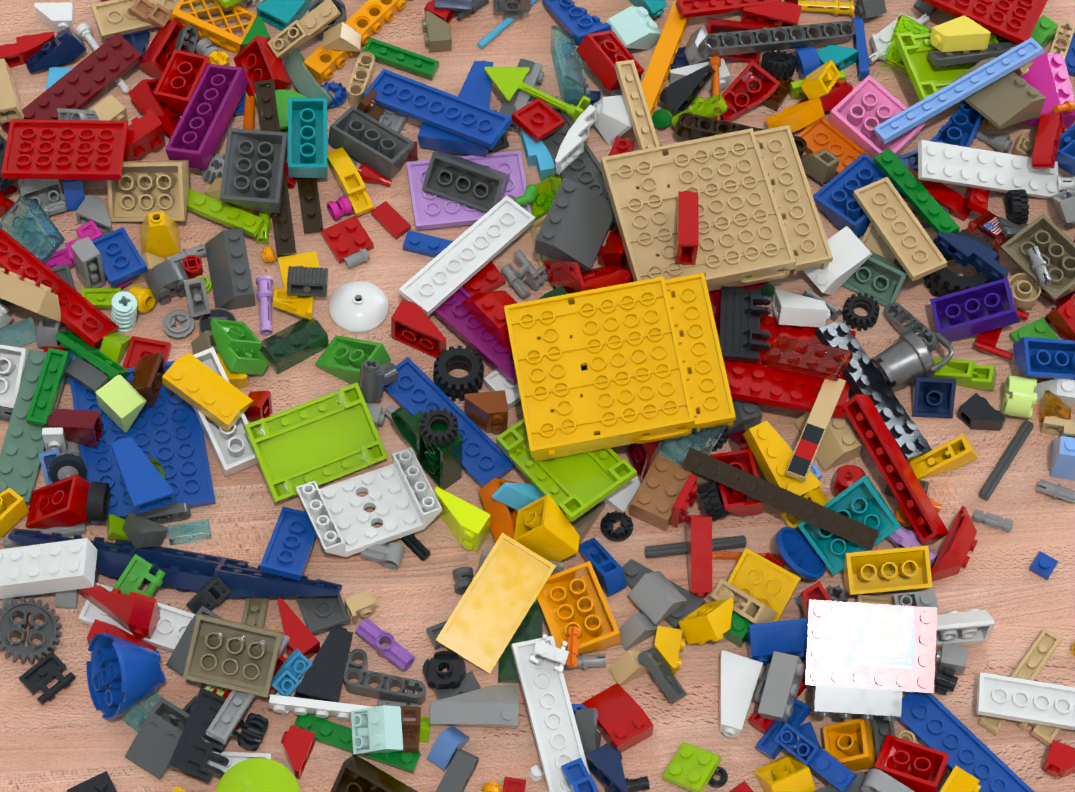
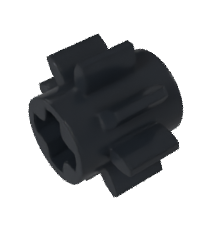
[934,667,958,695]

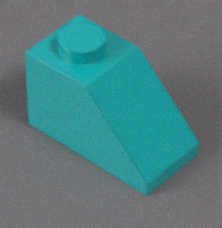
[817,45,858,71]

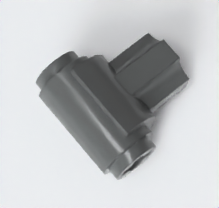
[359,360,399,403]

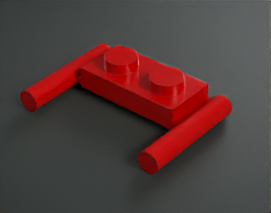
[974,308,1029,361]

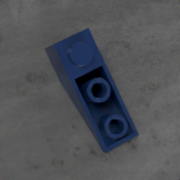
[26,27,86,73]

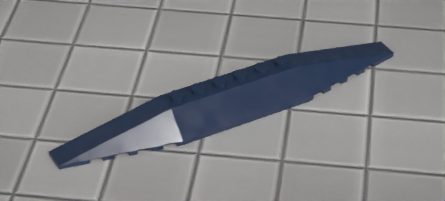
[8,528,343,599]

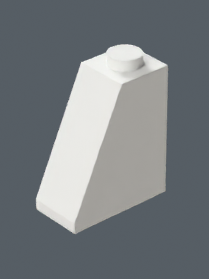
[771,289,830,327]

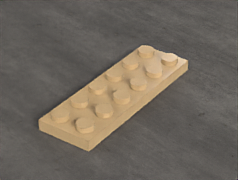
[853,177,948,282]

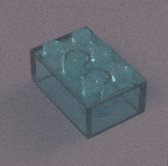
[0,196,65,264]

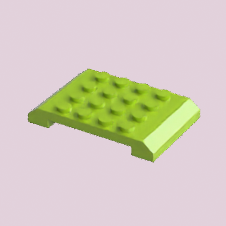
[893,32,999,101]
[243,383,388,503]
[496,418,637,522]

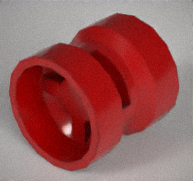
[182,255,203,279]

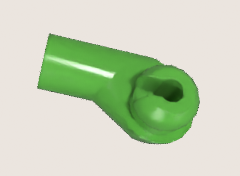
[514,184,538,206]

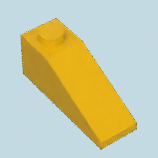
[910,434,978,480]

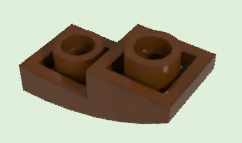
[761,77,794,110]

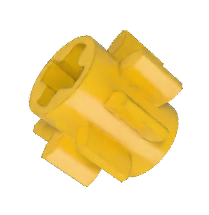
[208,51,230,66]

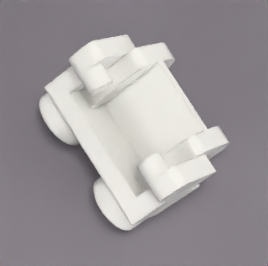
[529,634,569,673]

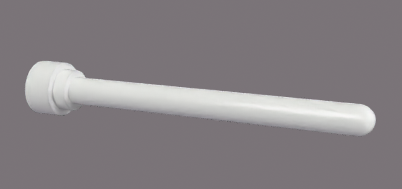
[76,23,129,94]

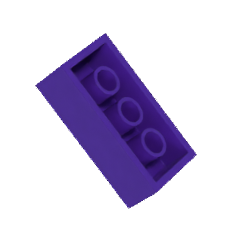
[930,278,1020,342]

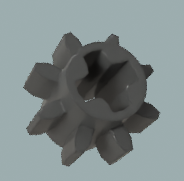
[827,585,848,602]

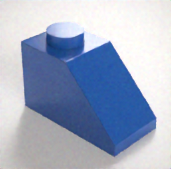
[62,180,85,212]

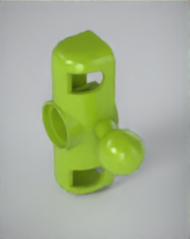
[671,94,727,128]

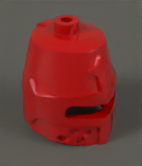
[832,465,866,497]

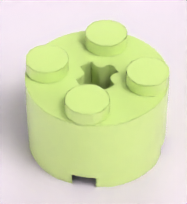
[1001,376,1037,419]

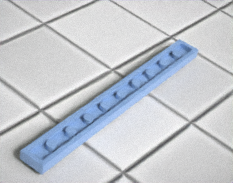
[874,38,1043,144]

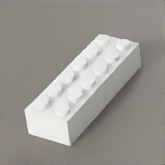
[193,347,258,477]
[0,538,98,599]

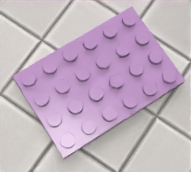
[406,150,532,230]

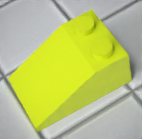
[434,487,491,553]

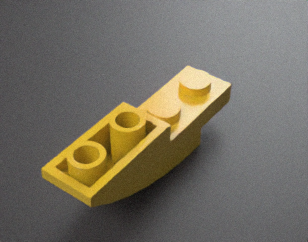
[327,147,374,217]

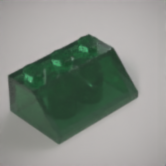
[260,318,329,375]

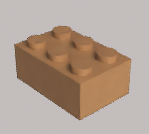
[629,455,694,531]

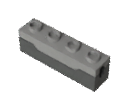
[499,58,544,134]

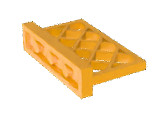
[170,0,257,54]

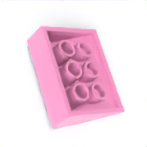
[828,75,925,158]

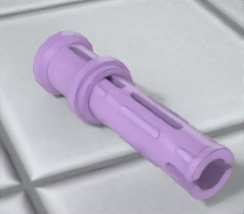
[256,276,274,335]

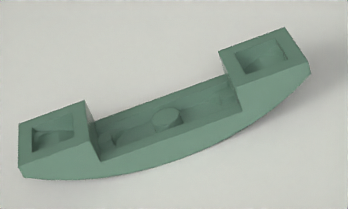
[284,49,333,107]

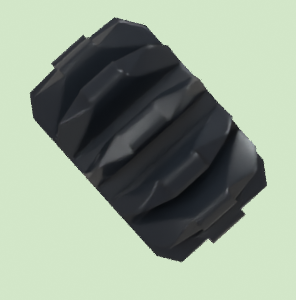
[237,713,268,751]

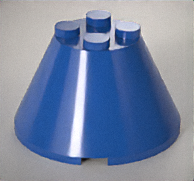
[86,633,165,720]

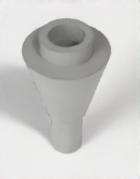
[976,132,1012,153]

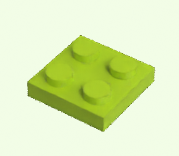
[662,742,722,792]

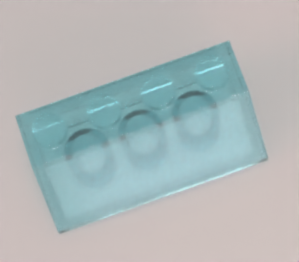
[551,26,589,105]

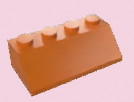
[478,478,517,542]

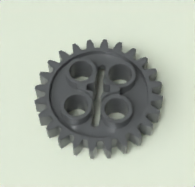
[0,597,62,664]

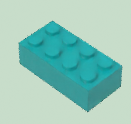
[288,98,327,178]

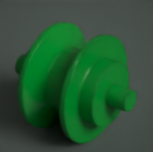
[652,109,673,128]

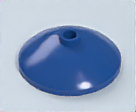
[776,527,826,580]

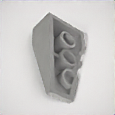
[429,685,519,729]

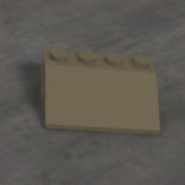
[950,57,1046,129]
[1000,213,1075,301]
[183,613,284,698]

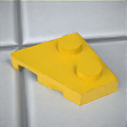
[273,288,314,319]

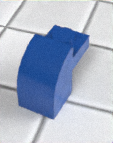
[791,46,821,80]

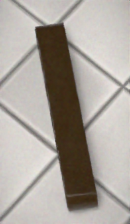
[674,113,807,157]

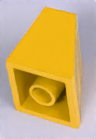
[514,494,580,562]

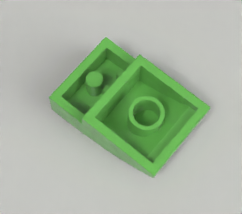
[210,319,269,375]

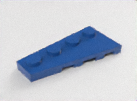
[542,0,611,43]

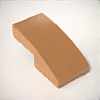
[129,0,172,28]

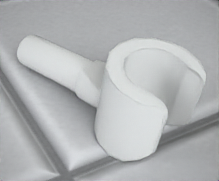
[529,765,545,782]

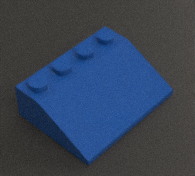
[813,153,905,238]

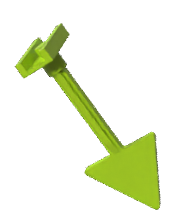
[484,67,590,124]

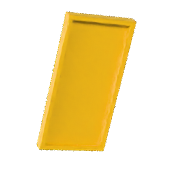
[435,533,556,674]

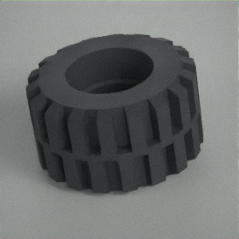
[434,346,484,401]

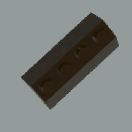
[330,755,418,792]

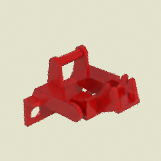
[543,260,634,294]

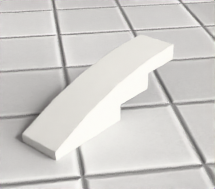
[555,104,597,174]

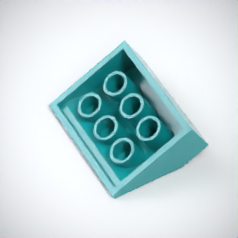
[797,476,901,576]

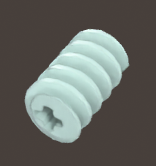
[111,291,137,332]

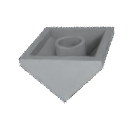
[628,571,687,626]

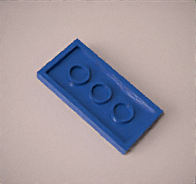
[260,506,317,581]

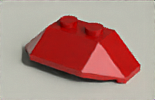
[461,290,517,355]
[931,506,978,582]

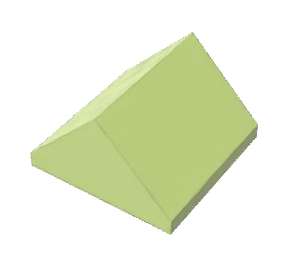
[95,375,146,432]

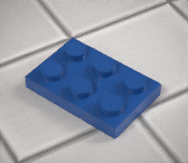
[92,227,148,287]

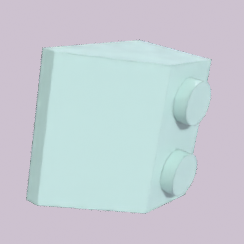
[606,6,661,50]

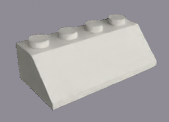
[936,609,995,647]

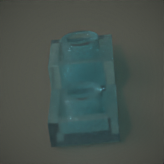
[122,692,162,733]

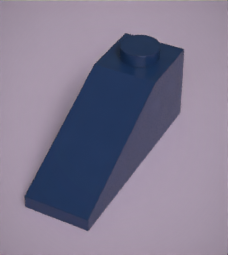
[586,743,628,792]

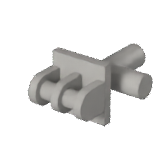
[514,249,549,291]

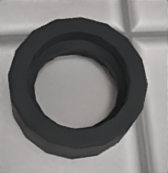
[86,481,110,522]

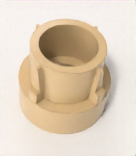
[1009,273,1041,312]

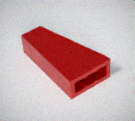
[675,191,699,265]
[686,515,712,596]

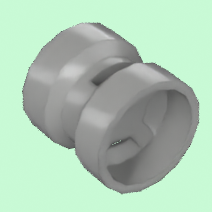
[195,38,221,56]

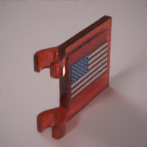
[966,210,1012,252]

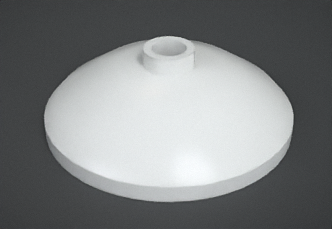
[329,281,389,334]

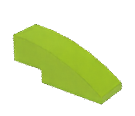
[933,358,997,391]

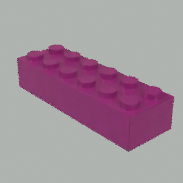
[165,64,248,169]

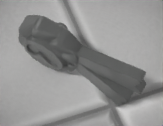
[998,217,1029,238]

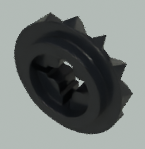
[600,510,634,542]

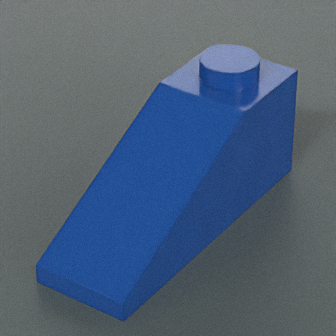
[578,538,627,595]

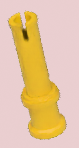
[798,0,854,17]

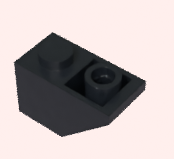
[956,393,1006,431]

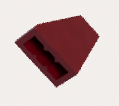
[47,409,104,449]

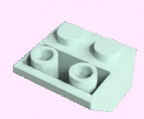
[351,705,403,755]

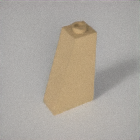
[0,58,24,124]

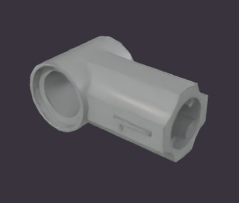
[361,542,405,570]

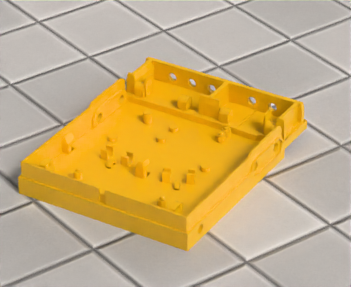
[504,273,736,462]

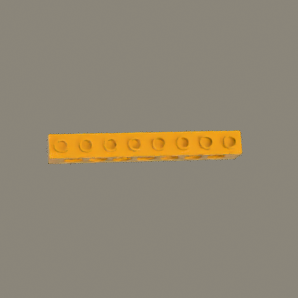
[303,0,409,85]

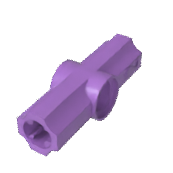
[355,618,415,672]

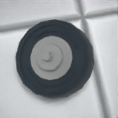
[49,454,87,483]

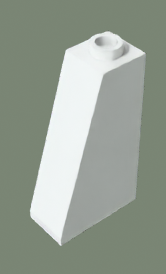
[719,650,763,738]

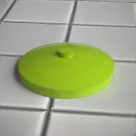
[215,758,301,792]

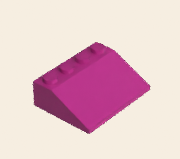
[1017,53,1075,129]

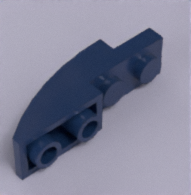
[935,231,1009,281]

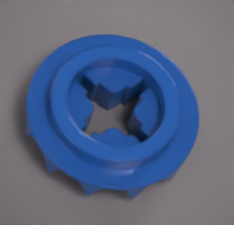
[319,80,347,108]

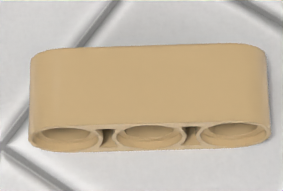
[347,52,375,106]

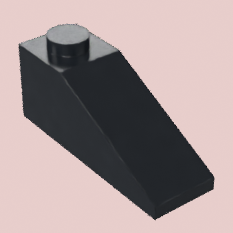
[659,65,716,114]

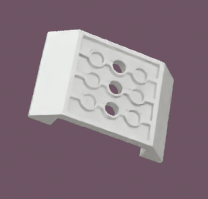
[296,447,442,557]

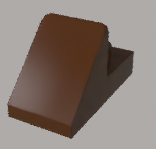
[357,89,384,120]

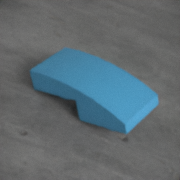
[271,648,313,696]

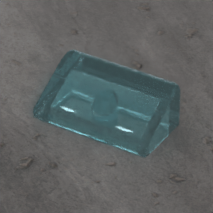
[0,317,37,348]
[167,519,212,546]

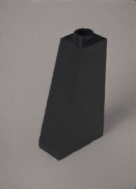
[293,627,353,702]

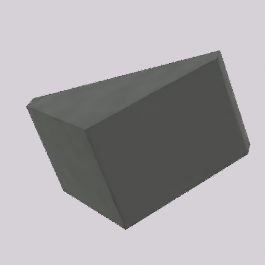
[123,511,168,549]

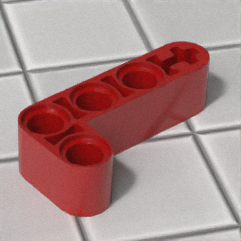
[1032,112,1065,169]

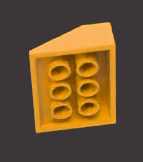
[537,561,622,654]

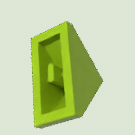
[100,332,131,364]

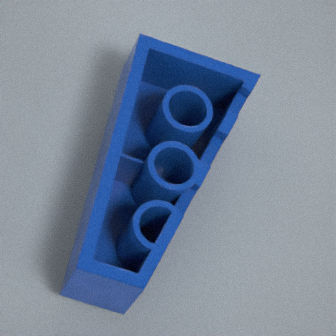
[930,101,984,148]

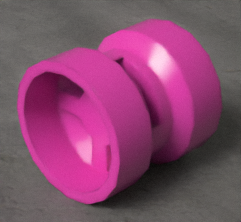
[326,195,353,221]

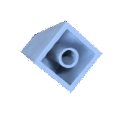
[1050,436,1075,480]

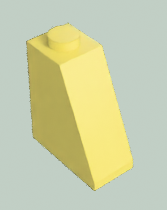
[929,15,991,52]

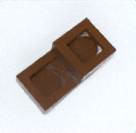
[397,706,421,753]

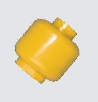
[128,285,155,313]

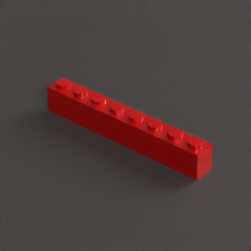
[842,394,949,545]

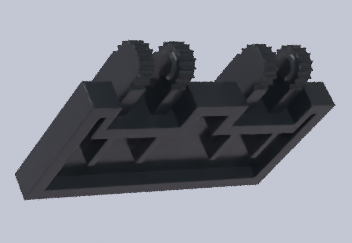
[719,286,771,363]
[168,688,244,784]

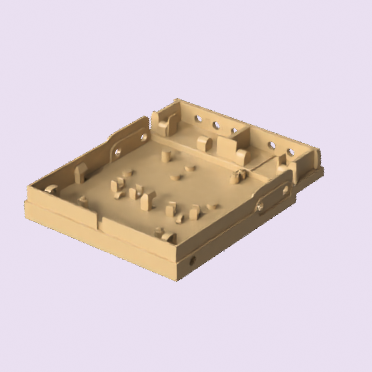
[600,125,833,291]

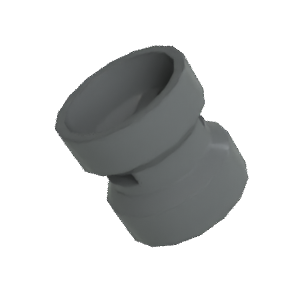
[452,567,474,595]

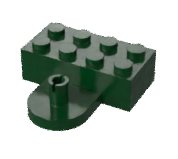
[391,408,463,490]

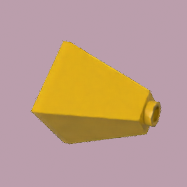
[139,212,181,258]

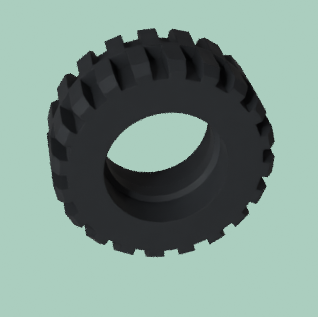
[923,230,1001,297]

